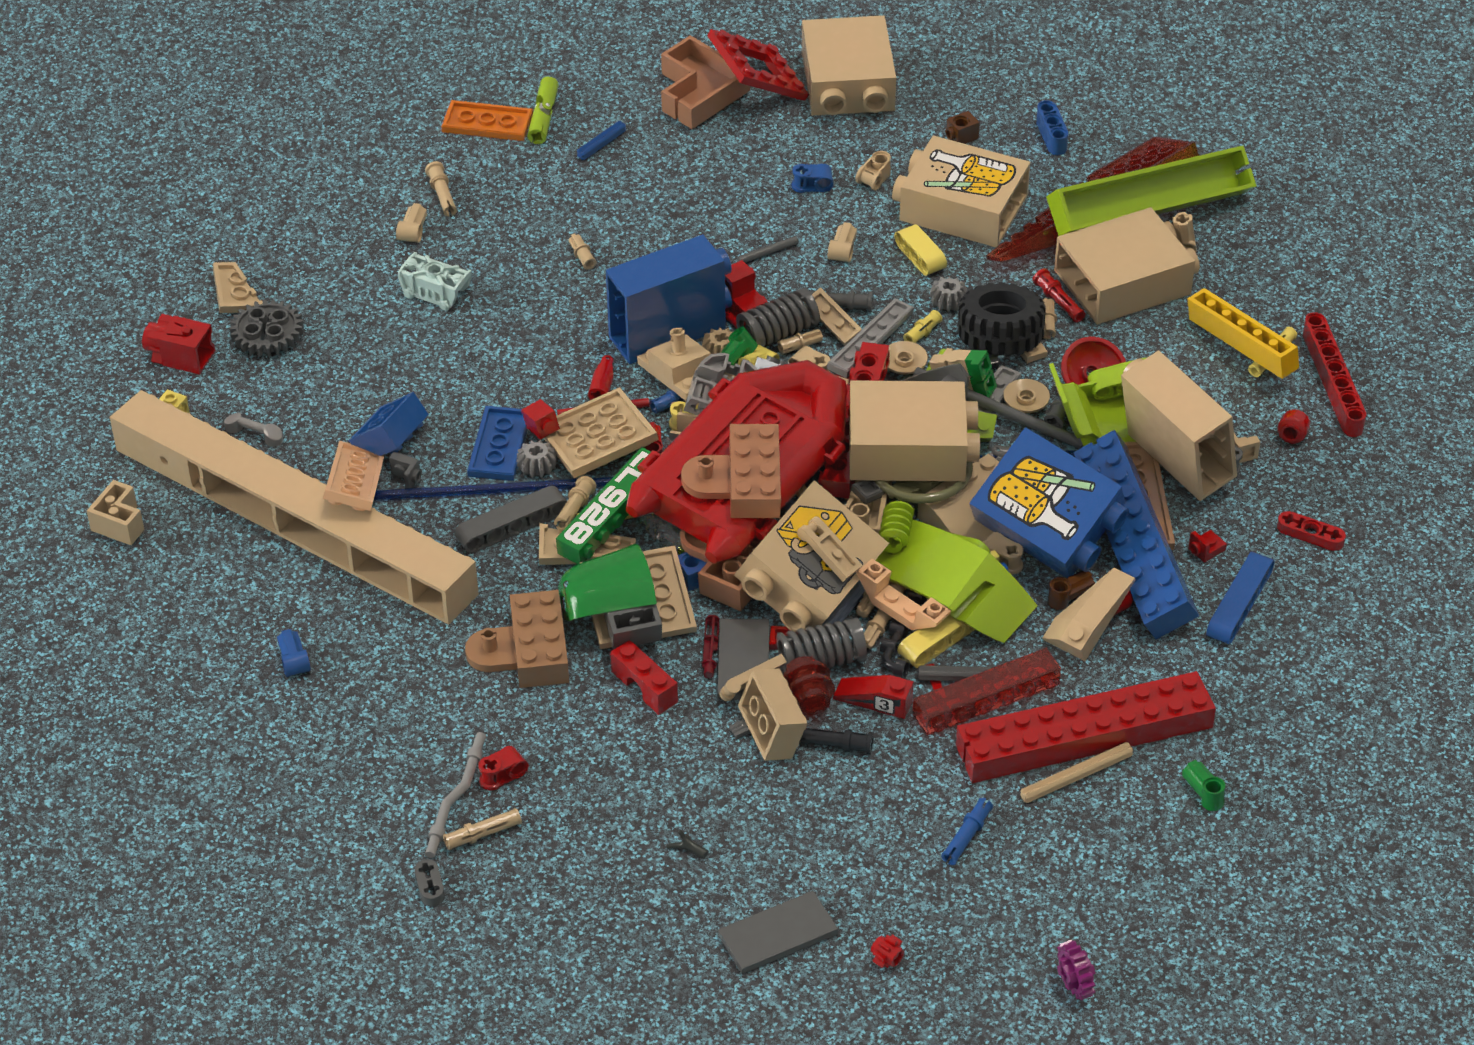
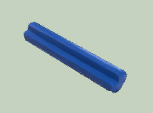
[577,121,626,160]

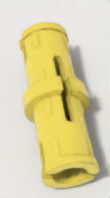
[903,310,942,343]

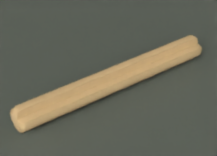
[1020,742,1133,803]

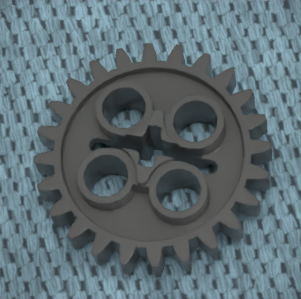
[229,299,304,357]

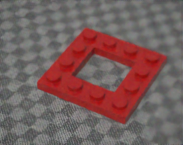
[707,29,809,101]

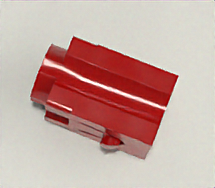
[142,314,216,375]

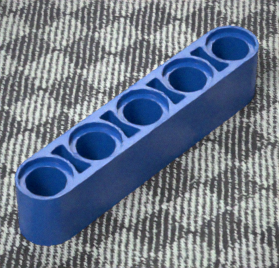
[1206,551,1275,645]

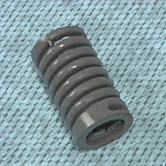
[736,287,820,347]
[777,617,867,677]

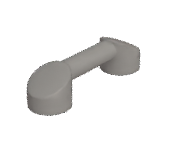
[224,413,283,447]

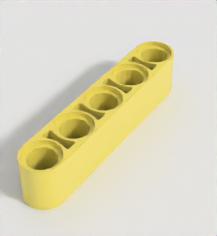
[897,615,975,668]

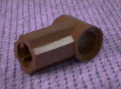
[1047,571,1095,610]

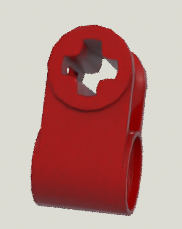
[478,746,529,790]

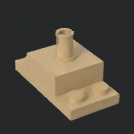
[637,328,711,401]

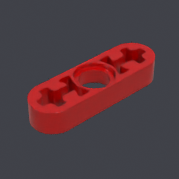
[1277,511,1346,551]

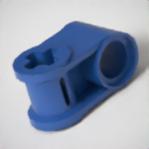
[791,163,834,193]

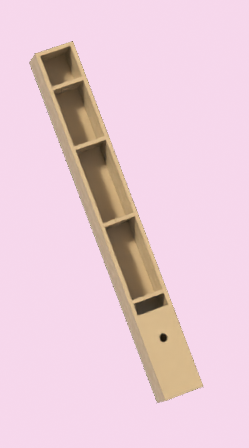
[110,390,479,625]

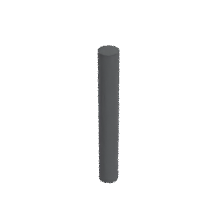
[736,236,798,263]

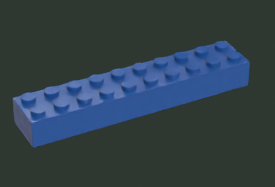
[1073,430,1199,639]

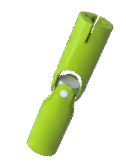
[528,76,559,144]

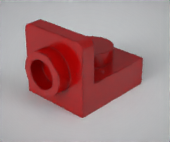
[1188,530,1227,563]

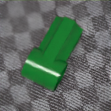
[720,327,758,366]
[1182,760,1225,811]

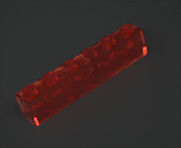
[913,648,1061,735]

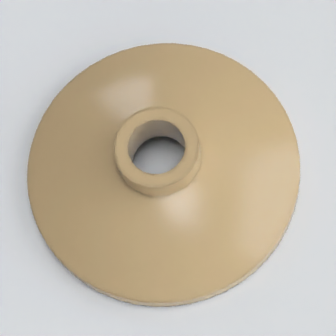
[888,341,928,374]
[1003,379,1050,413]

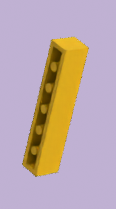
[1187,288,1299,379]

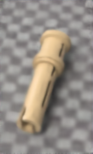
[425,161,457,216]
[554,476,596,531]

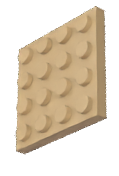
[544,387,659,478]
[580,546,697,649]

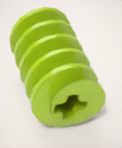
[879,501,914,554]

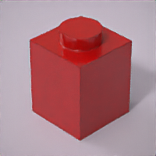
[521,399,560,440]

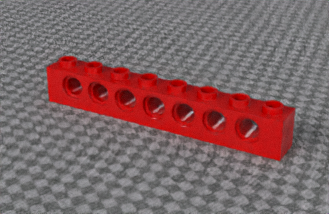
[819,342,890,499]

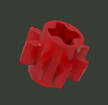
[871,934,904,968]

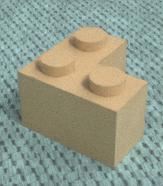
[87,480,144,545]

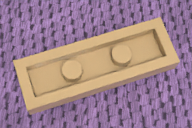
[804,287,862,345]

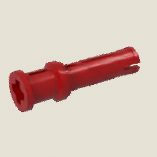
[1032,268,1085,323]

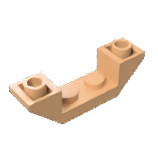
[857,559,951,630]

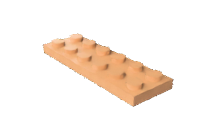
[323,441,385,511]

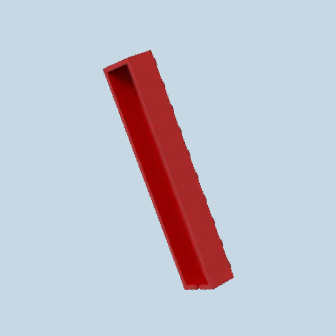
[956,671,1216,783]

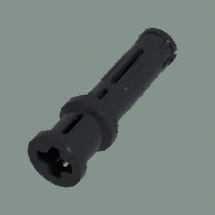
[799,728,874,755]

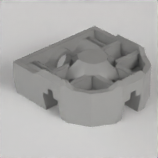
[684,353,759,415]

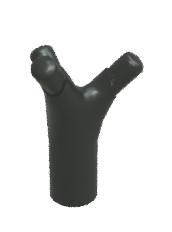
[666,830,709,859]

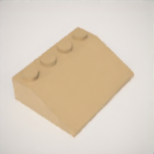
[917,454,999,542]

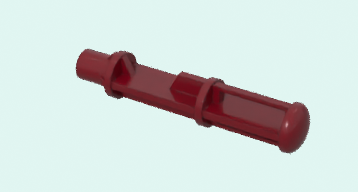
[702,615,720,678]

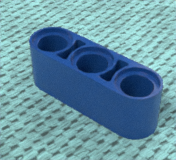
[1036,100,1068,155]

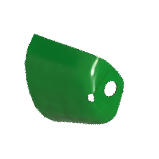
[558,543,657,621]

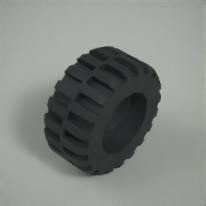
[958,282,1046,357]

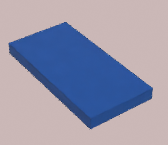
[467,406,528,481]

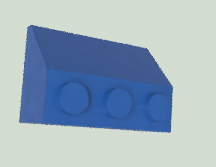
[348,392,429,456]

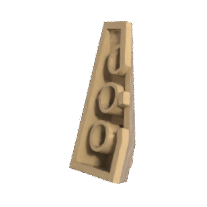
[1042,568,1136,661]

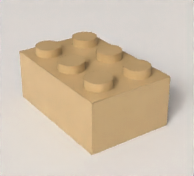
[738,669,807,761]

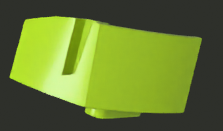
[1049,357,1146,446]
[876,520,1037,643]

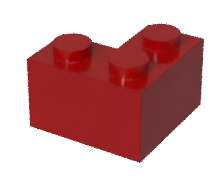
[725,260,768,324]

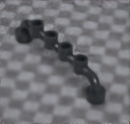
[880,589,926,679]

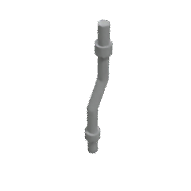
[425,732,486,858]

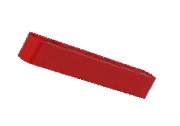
[1303,312,1366,437]

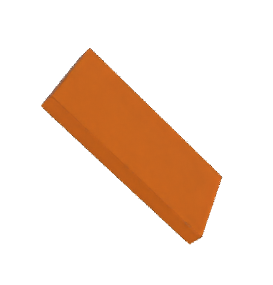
[441,100,533,141]

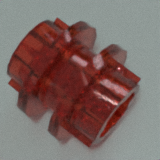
[783,656,835,716]

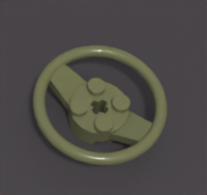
[874,462,973,503]

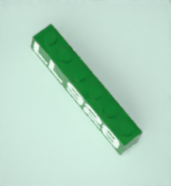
[556,447,651,564]

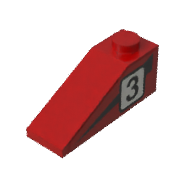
[833,675,914,719]

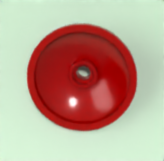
[1061,336,1126,385]

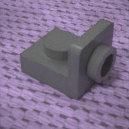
[389,452,422,491]

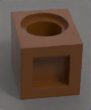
[945,111,980,144]

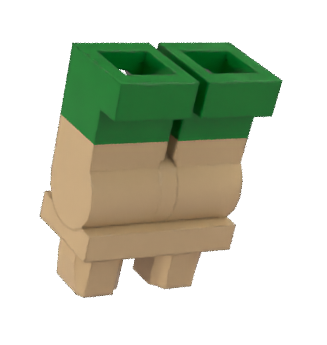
[929,348,997,398]

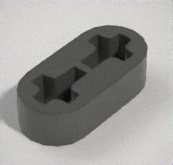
[414,859,445,907]

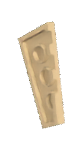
[539,523,636,565]

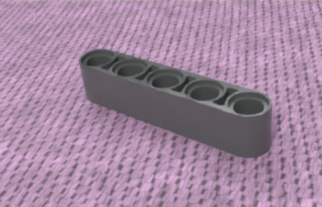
[454,486,567,553]

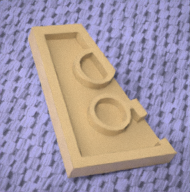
[213,262,263,313]

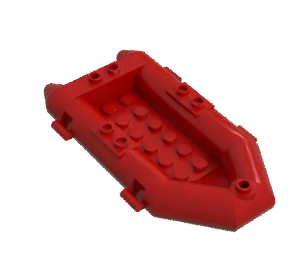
[626,360,847,563]

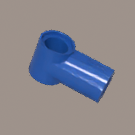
[277,629,311,677]

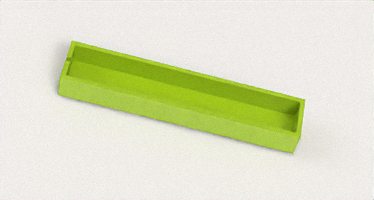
[1046,145,1257,236]

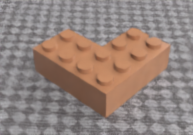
[661,35,750,129]

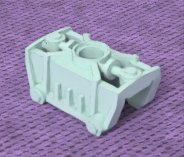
[398,252,472,311]

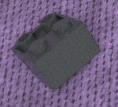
[603,604,662,650]

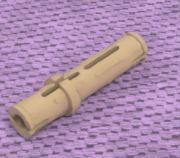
[443,808,522,850]

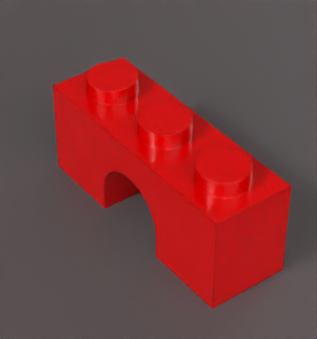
[610,640,678,715]

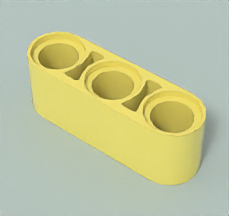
[895,224,947,276]

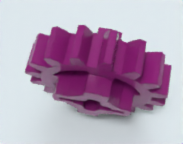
[1057,940,1096,1000]

